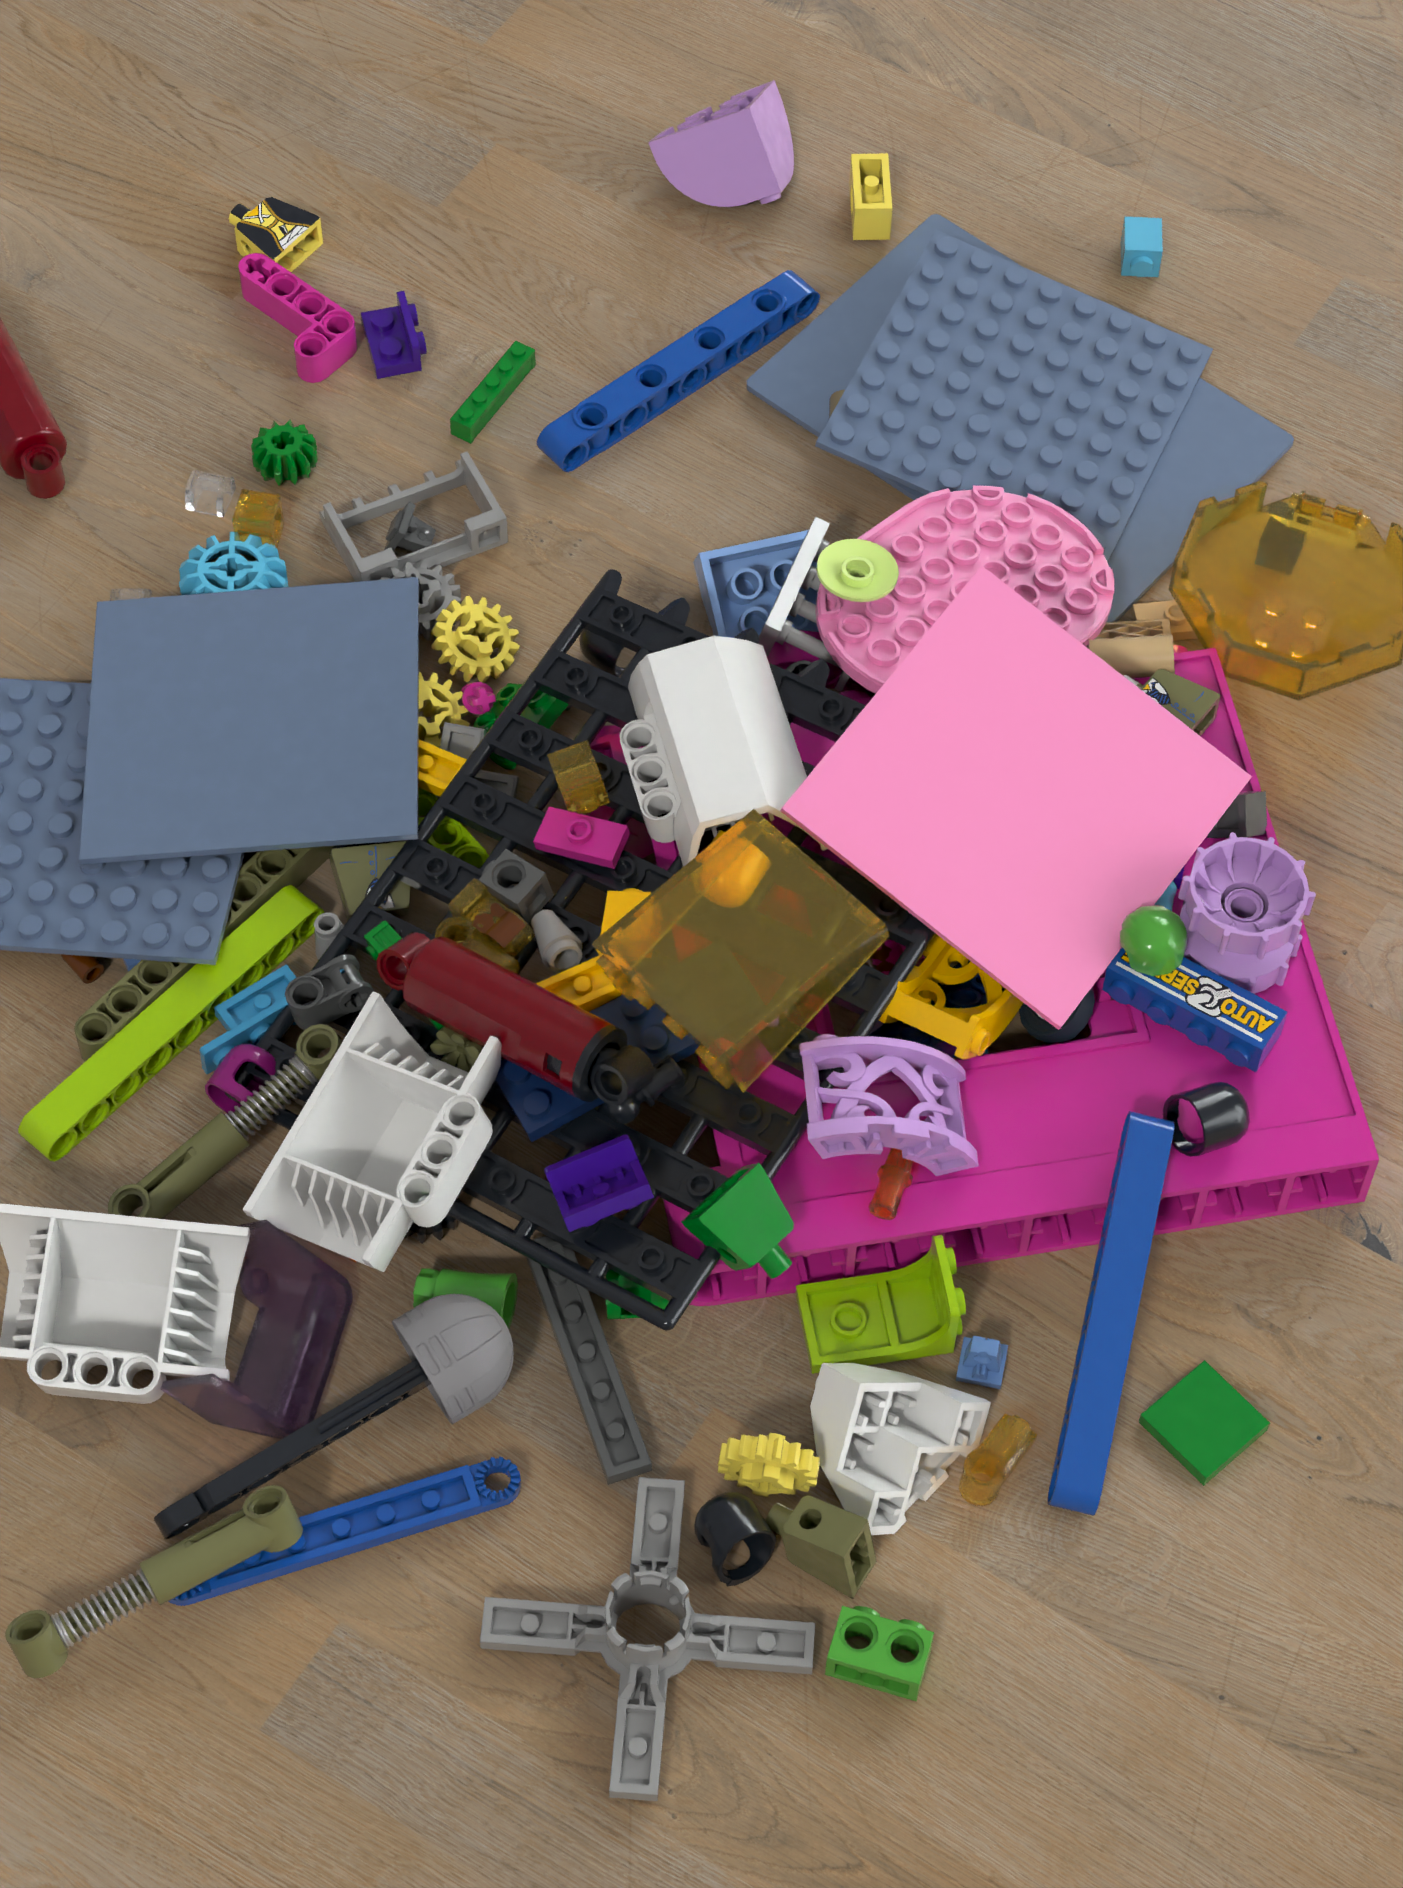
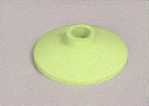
[816,539,899,602]

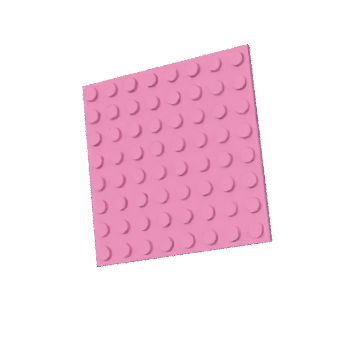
[780,565,1252,1030]

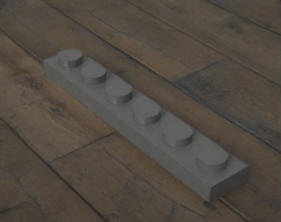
[526,1236,652,1485]

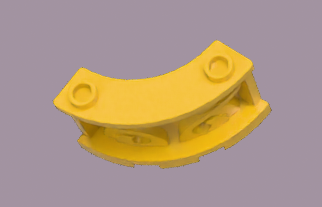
[878,934,1023,1059]

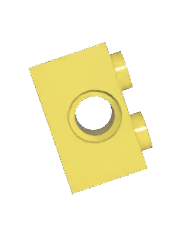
[849,153,892,240]

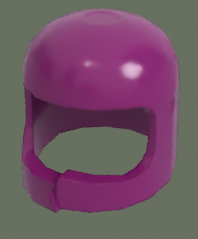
[205,1044,276,1114]

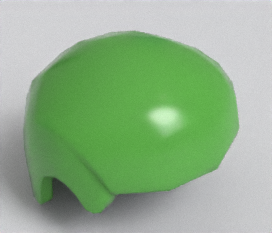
[1120,905,1188,976]

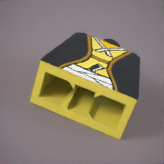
[229,197,323,272]

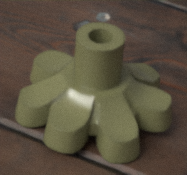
[430,1027,482,1073]

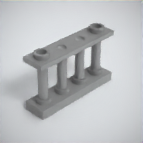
[758,517,852,692]

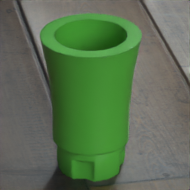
[413,1268,518,1329]

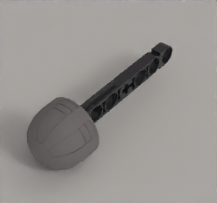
[154,1294,514,1539]

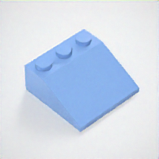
[693,530,819,638]

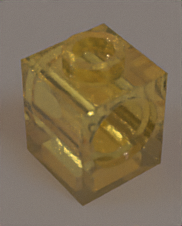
[232,489,284,548]
[547,740,610,814]

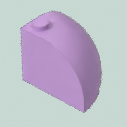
[648,80,794,207]

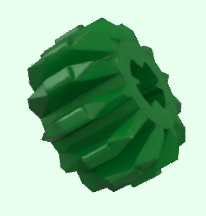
[251,419,318,486]

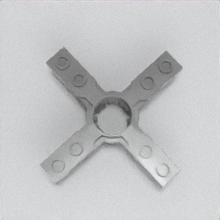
[480,1477,815,1801]

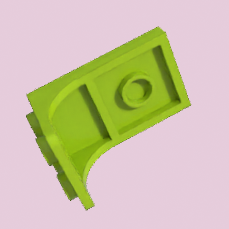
[795,1235,966,1374]

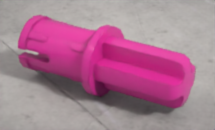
[461,682,496,714]

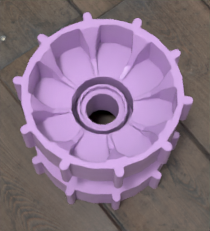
[1178,832,1316,994]

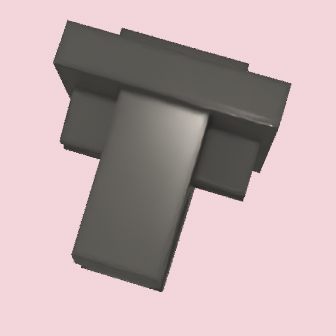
[384,502,436,552]

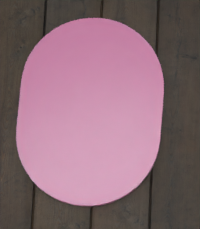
[815,485,1114,694]

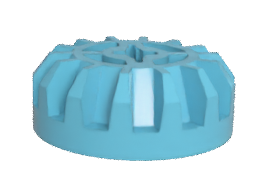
[179,532,289,595]

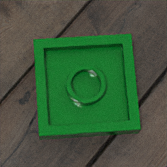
[1139,1360,1270,1486]

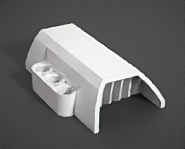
[619,636,828,891]
[243,992,502,1272]
[0,1203,250,1404]

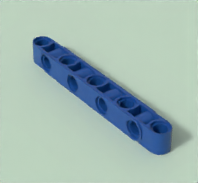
[537,270,820,472]

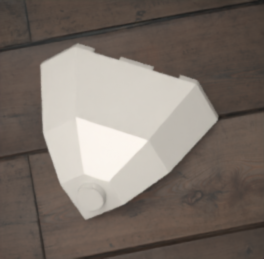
[810,1363,991,1535]

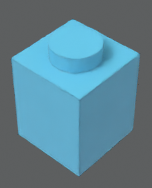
[1120,216,1163,277]

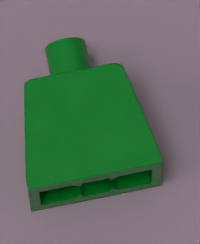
[681,1163,794,1279]

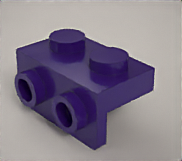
[544,1135,654,1232]

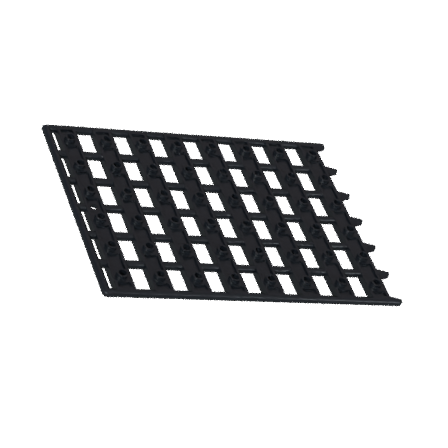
[225,569,936,1331]

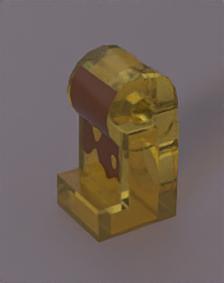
[448,878,535,961]

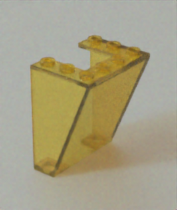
[592,809,890,1093]

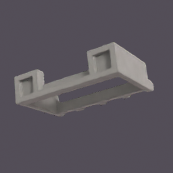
[319,451,508,582]

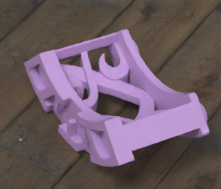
[799,1034,979,1176]

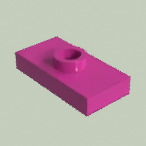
[533,806,630,869]

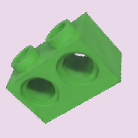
[825,1606,934,1701]

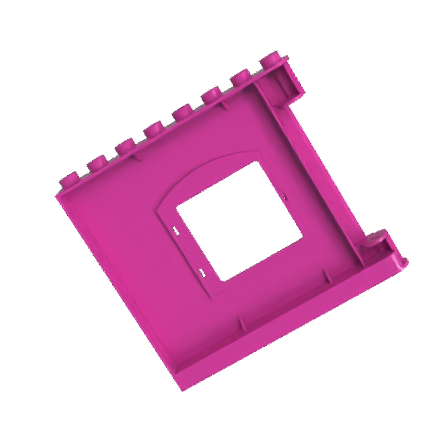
[582,645,1379,1306]

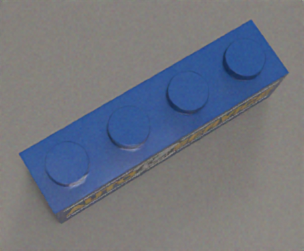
[1102,948,1287,1072]

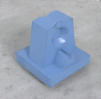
[956,1336,1008,1389]

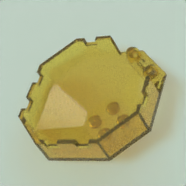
[1169,481,1403,701]

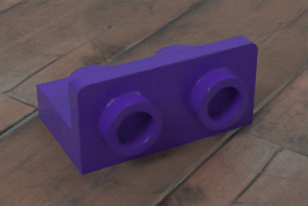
[361,291,427,379]

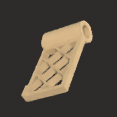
[1088,619,1175,678]

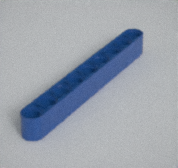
[1047,1111,1175,1516]

